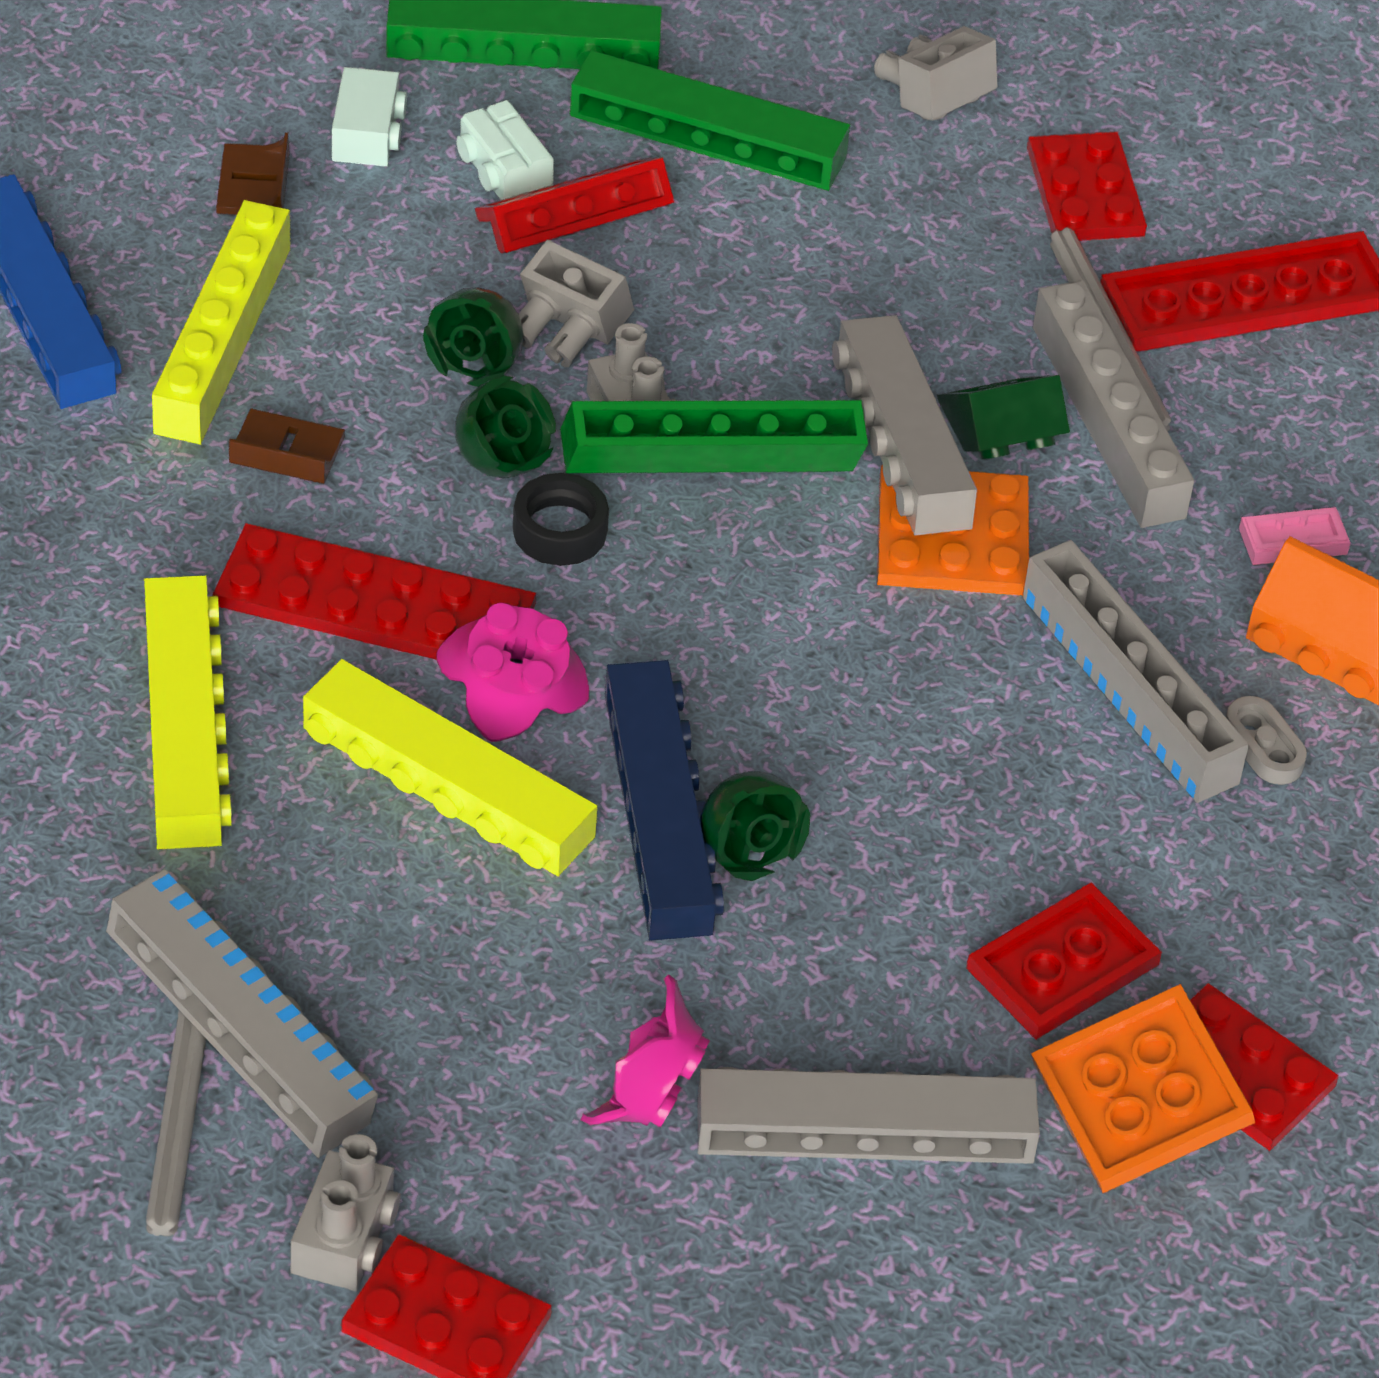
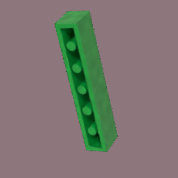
[386,0,662,69]
[570,50,850,191]
[560,400,868,473]

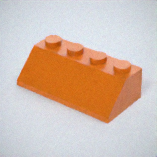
[1246,536,1379,705]

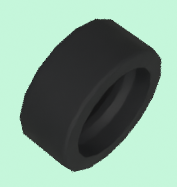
[513,472,609,566]

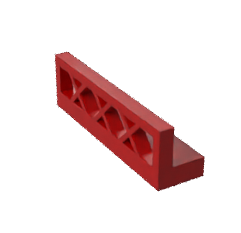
[474,157,675,253]

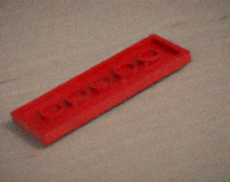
[1100,231,1379,352]
[212,523,536,662]

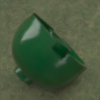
[423,287,524,387]
[455,376,556,479]
[701,771,811,881]

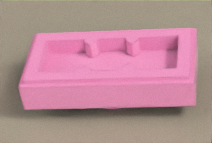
[1239,507,1350,565]

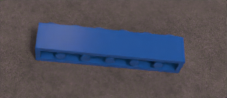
[0,174,121,409]

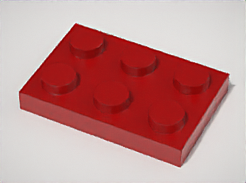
[1027,132,1147,241]
[966,882,1162,1040]
[1190,983,1339,1151]
[341,1234,552,1378]

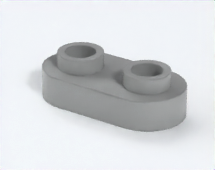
[1226,696,1307,785]

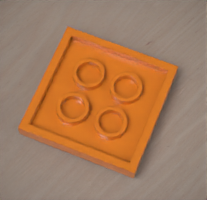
[877,465,1029,595]
[1031,984,1255,1193]

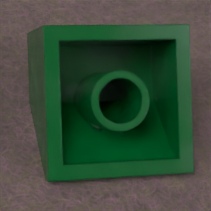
[937,375,1070,459]

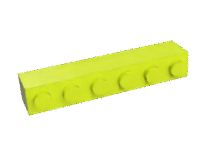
[152,200,290,444]
[144,575,232,849]
[303,659,598,877]

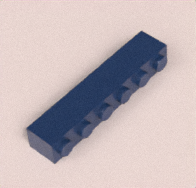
[605,660,724,941]

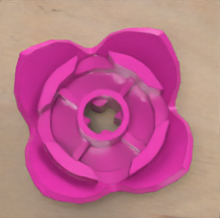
[436,603,589,742]
[581,974,710,1127]

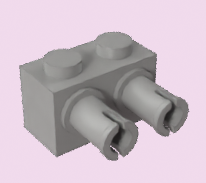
[874,26,997,121]
[519,240,634,368]
[587,323,676,401]
[291,1134,401,1292]

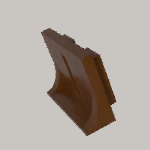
[216,133,290,215]
[229,408,345,484]

